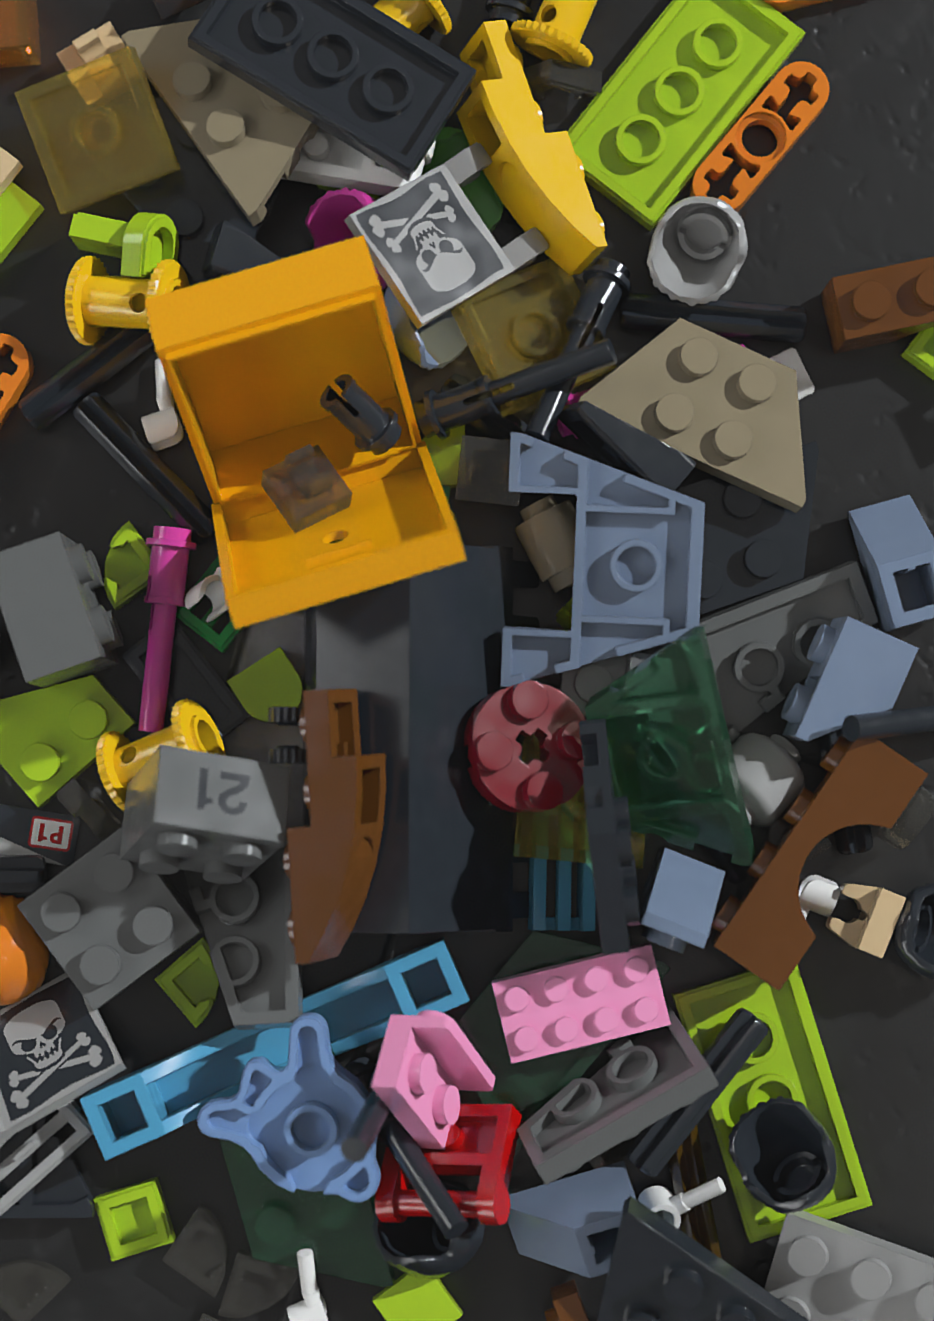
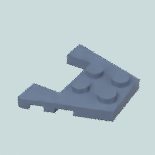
[500,433,705,687]

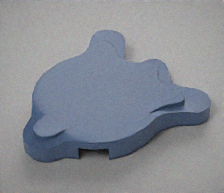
[197,1012,381,1203]

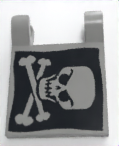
[344,142,549,329]
[0,972,126,1148]

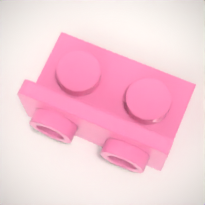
[371,1010,495,1149]

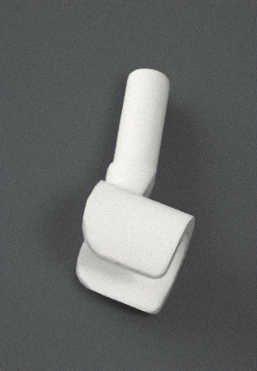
[141,359,184,451]
[184,567,228,622]
[799,875,840,919]
[638,1177,726,1228]
[287,1248,328,1321]

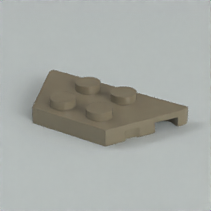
[121,19,320,227]
[578,318,806,513]

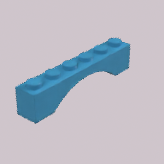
[80,936,469,1160]

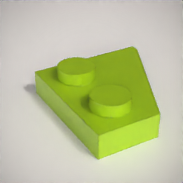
[0,675,138,807]

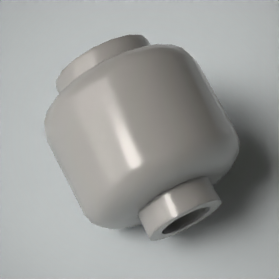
[709,733,805,828]

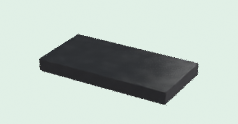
[188,0,477,182]

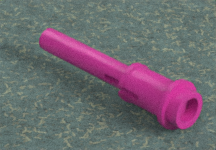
[138,526,197,732]

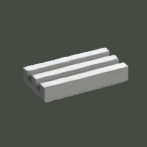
[0,1100,94,1216]

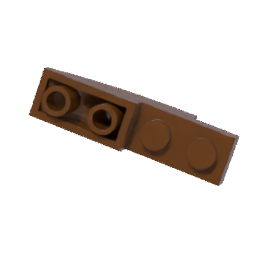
[283,688,386,964]

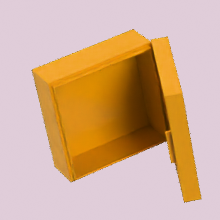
[144,235,466,629]

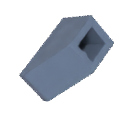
[847,495,934,633]
[781,616,919,741]
[638,847,725,954]
[507,1160,637,1278]

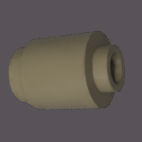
[514,494,576,594]

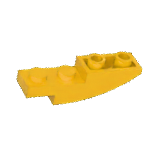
[457,20,608,275]

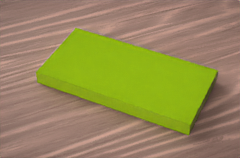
[568,0,806,231]
[671,965,873,1243]

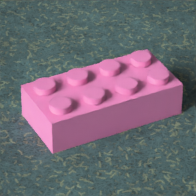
[492,942,671,1064]

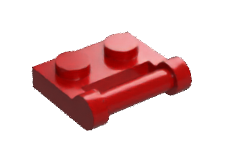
[375,1104,522,1225]

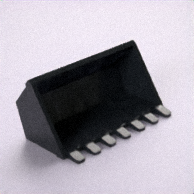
[268,542,539,934]

